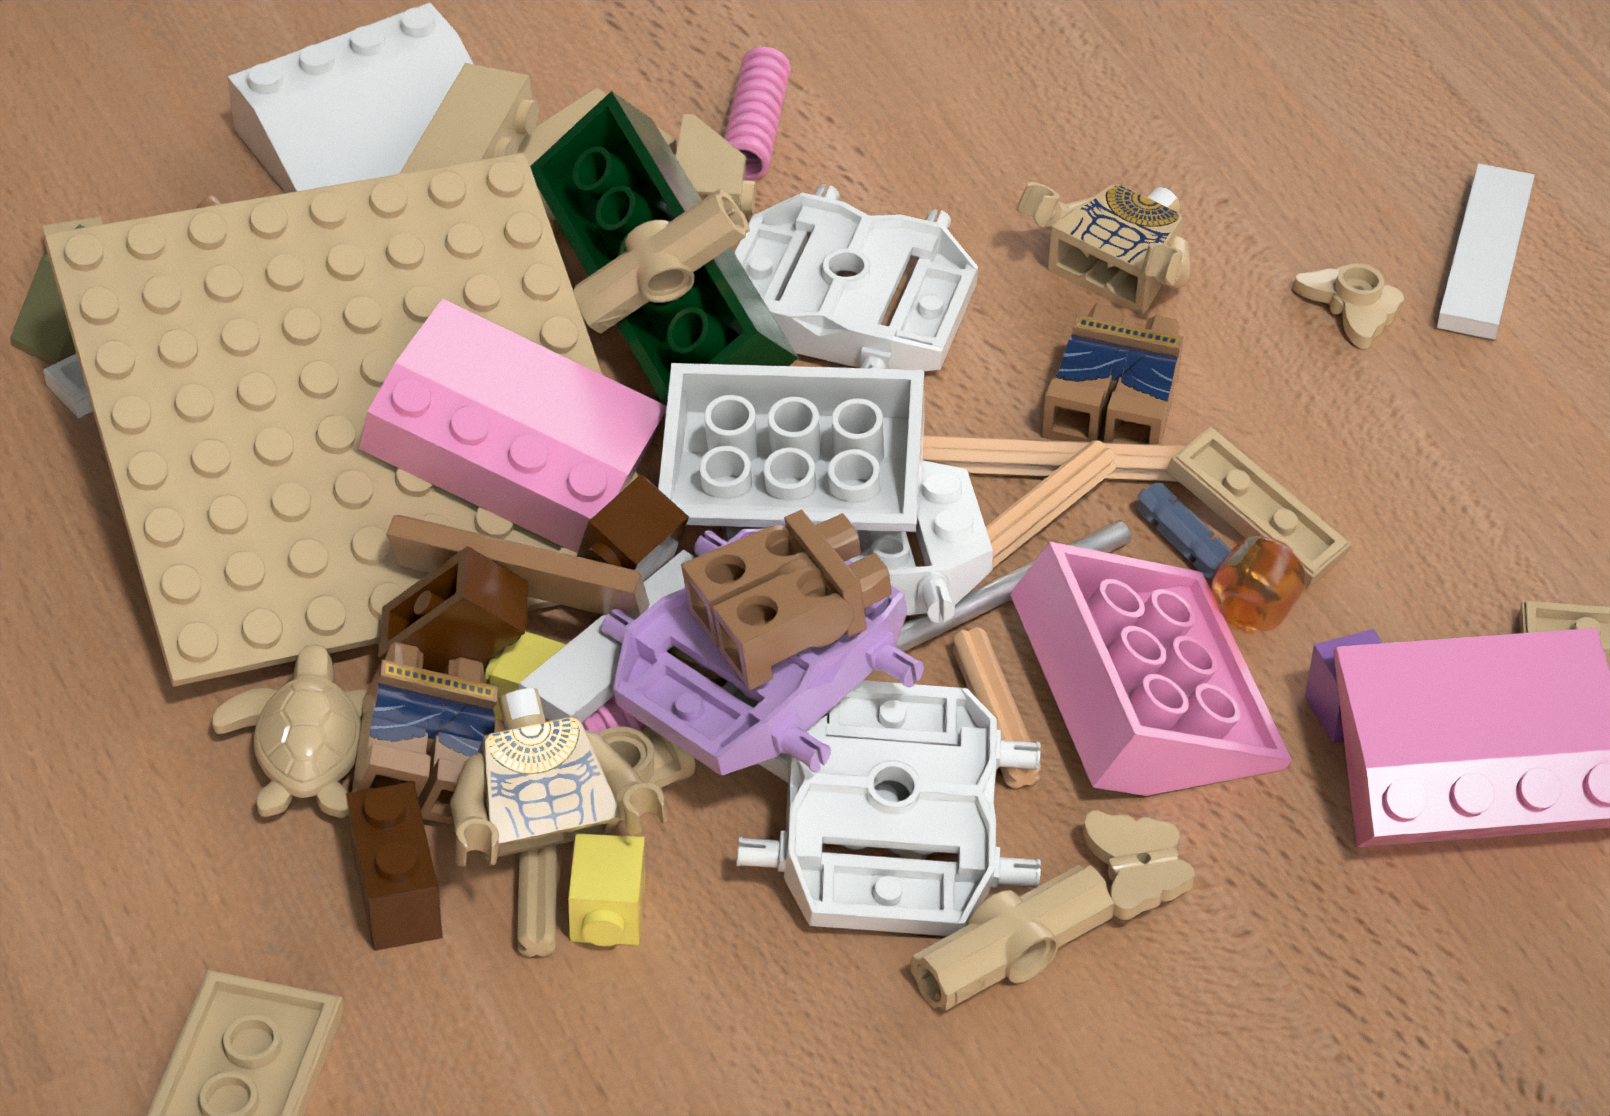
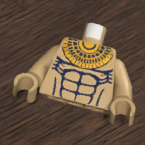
[1016,182,1190,316]
[450,688,667,867]

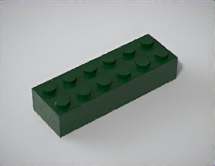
[530,91,798,406]

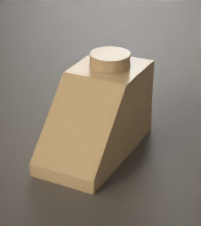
[675,114,756,216]

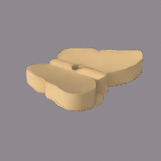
[1293,263,1404,349]
[1083,810,1195,920]

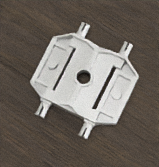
[735,184,978,371]
[721,460,993,623]
[736,680,1041,936]

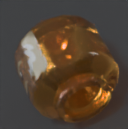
[1212,536,1306,630]

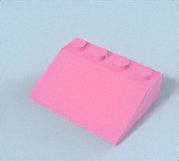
[359,299,667,553]
[1010,541,1292,796]
[1333,628,1610,847]

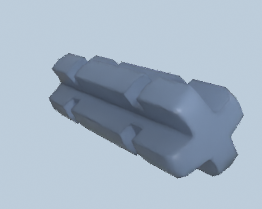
[1136,482,1234,580]

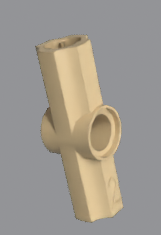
[573,188,750,334]
[911,865,1115,1011]

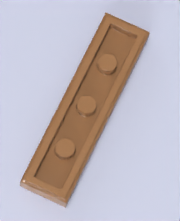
[386,515,650,620]

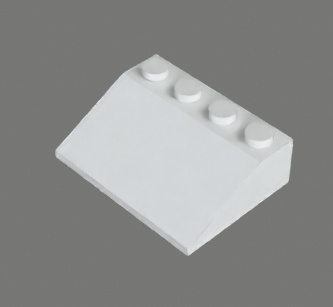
[228,3,474,193]
[658,363,925,532]

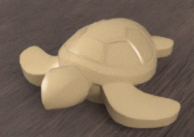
[212,644,367,818]

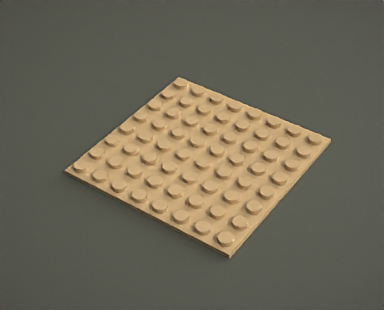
[44,152,638,687]

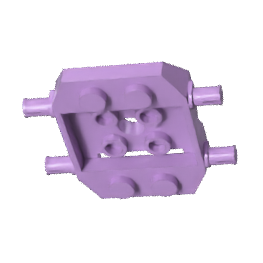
[601,529,924,776]

